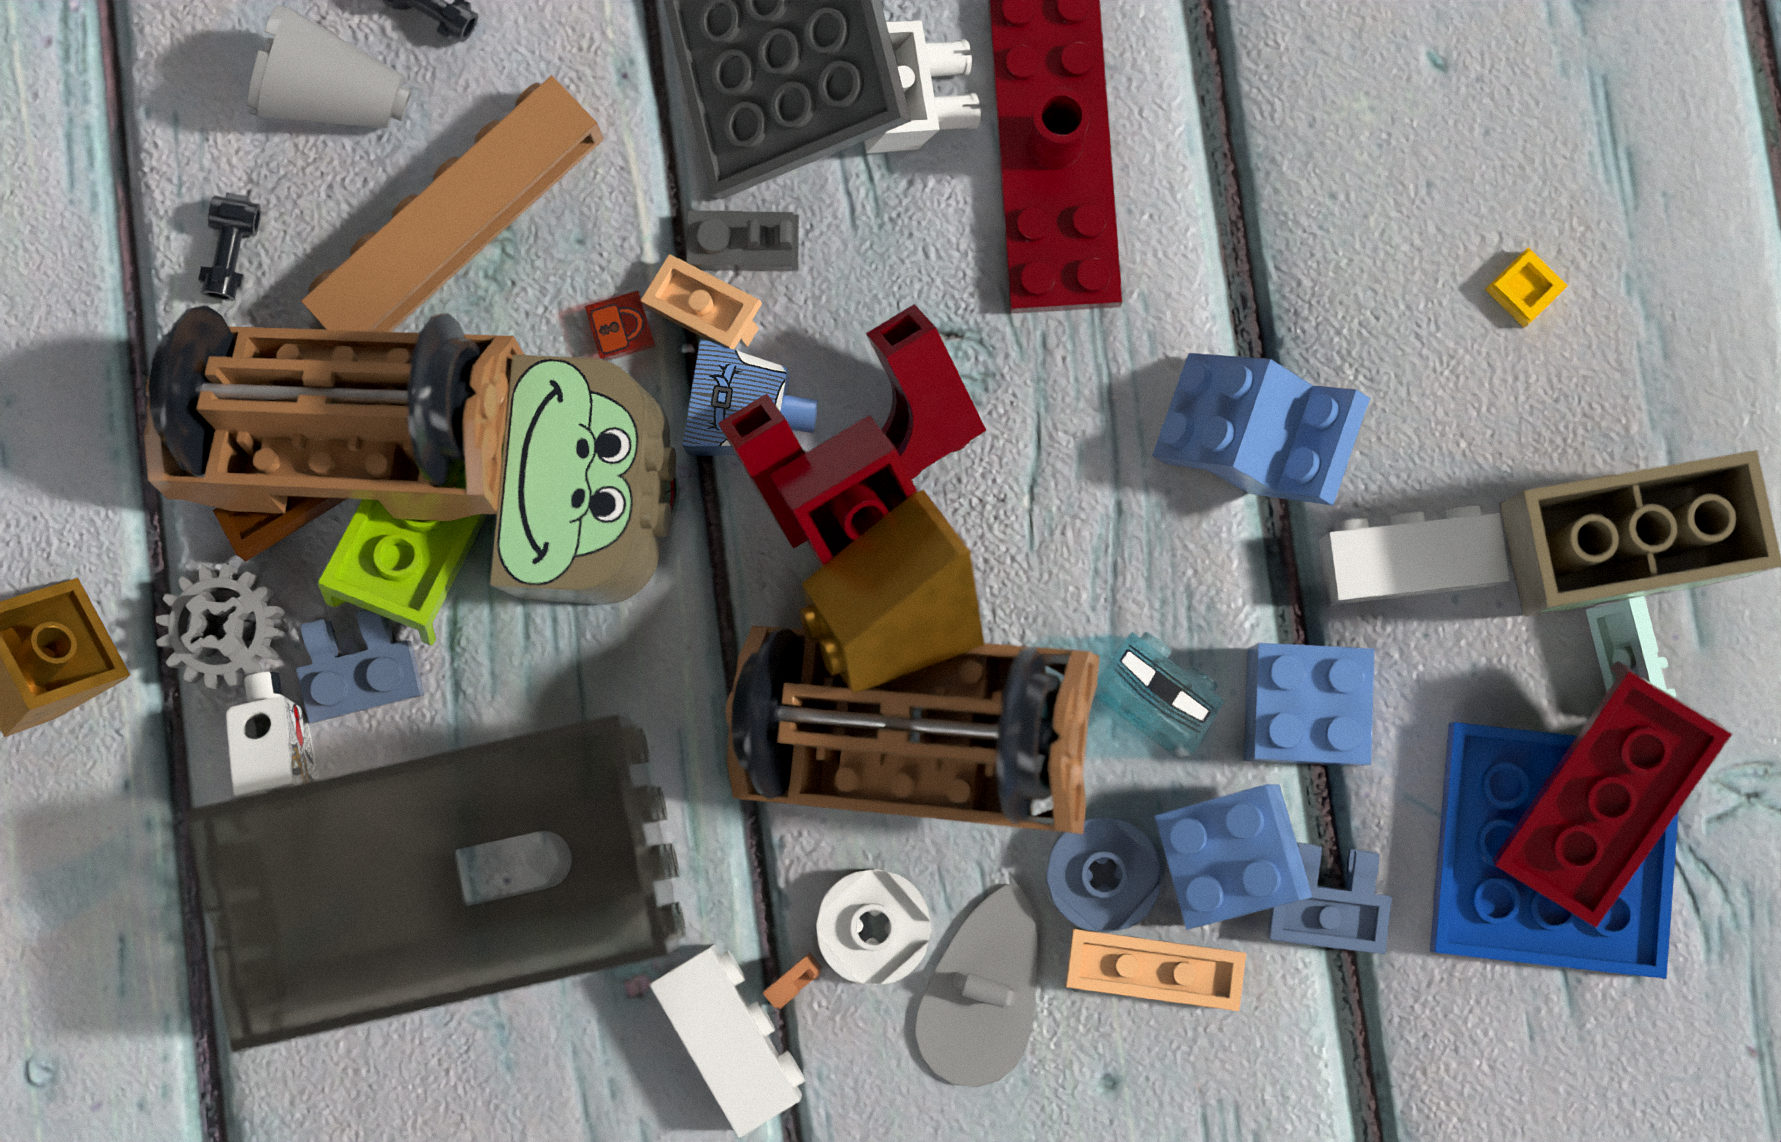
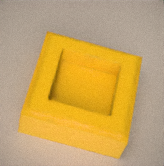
[1485,247,1568,328]

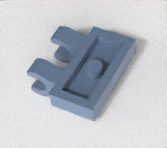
[296,609,424,723]
[1266,842,1392,954]

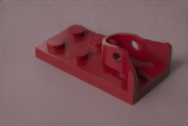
[1492,661,1732,928]

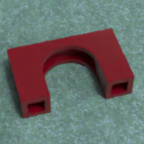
[718,304,987,549]

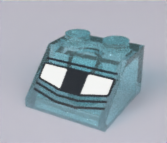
[1094,632,1225,758]

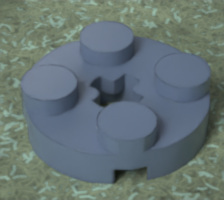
[1045,817,1161,933]

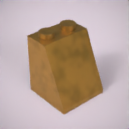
[799,490,985,694]

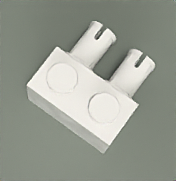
[865,20,981,153]

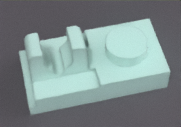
[1586,596,1676,698]

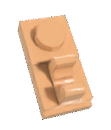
[640,254,762,350]

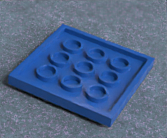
[1430,722,1679,979]

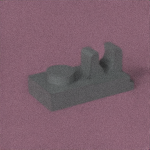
[686,210,799,271]

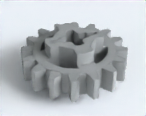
[155,565,286,689]

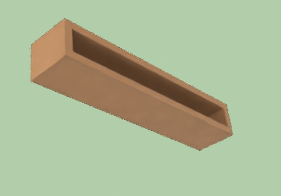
[301,75,604,332]

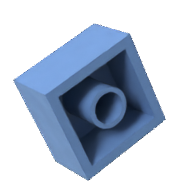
[1244,643,1374,767]
[1155,784,1312,930]

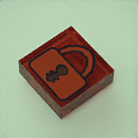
[585,290,656,361]

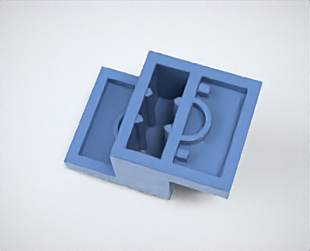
[1152,353,1370,506]

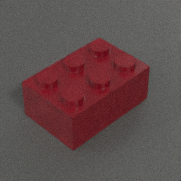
[769,415,918,567]

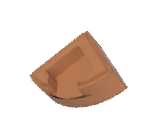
[763,952,823,1009]

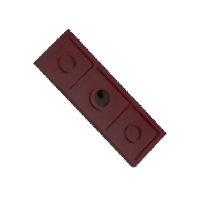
[988,0,1122,314]

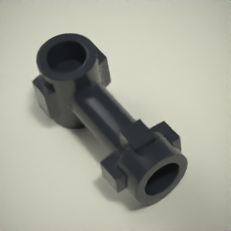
[383,0,478,43]
[198,192,261,301]

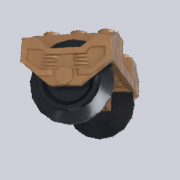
[144,305,525,521]
[725,625,1100,834]

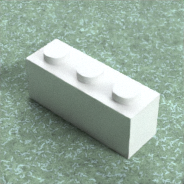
[1319,506,1510,606]
[649,945,805,1138]

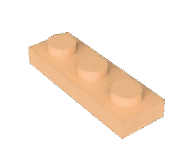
[1065,928,1246,1011]

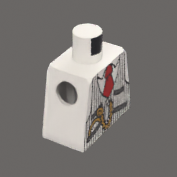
[226,672,323,814]

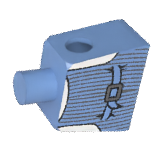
[682,340,819,456]

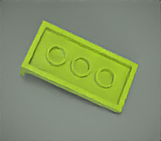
[318,427,506,646]

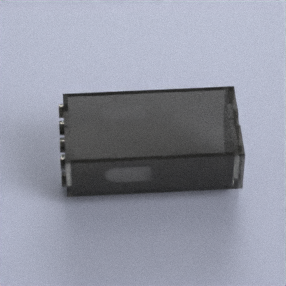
[186,714,687,1053]

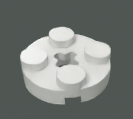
[816,869,931,985]

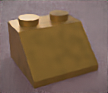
[0,578,130,737]

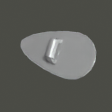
[915,884,1038,1087]

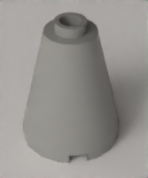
[247,5,411,129]

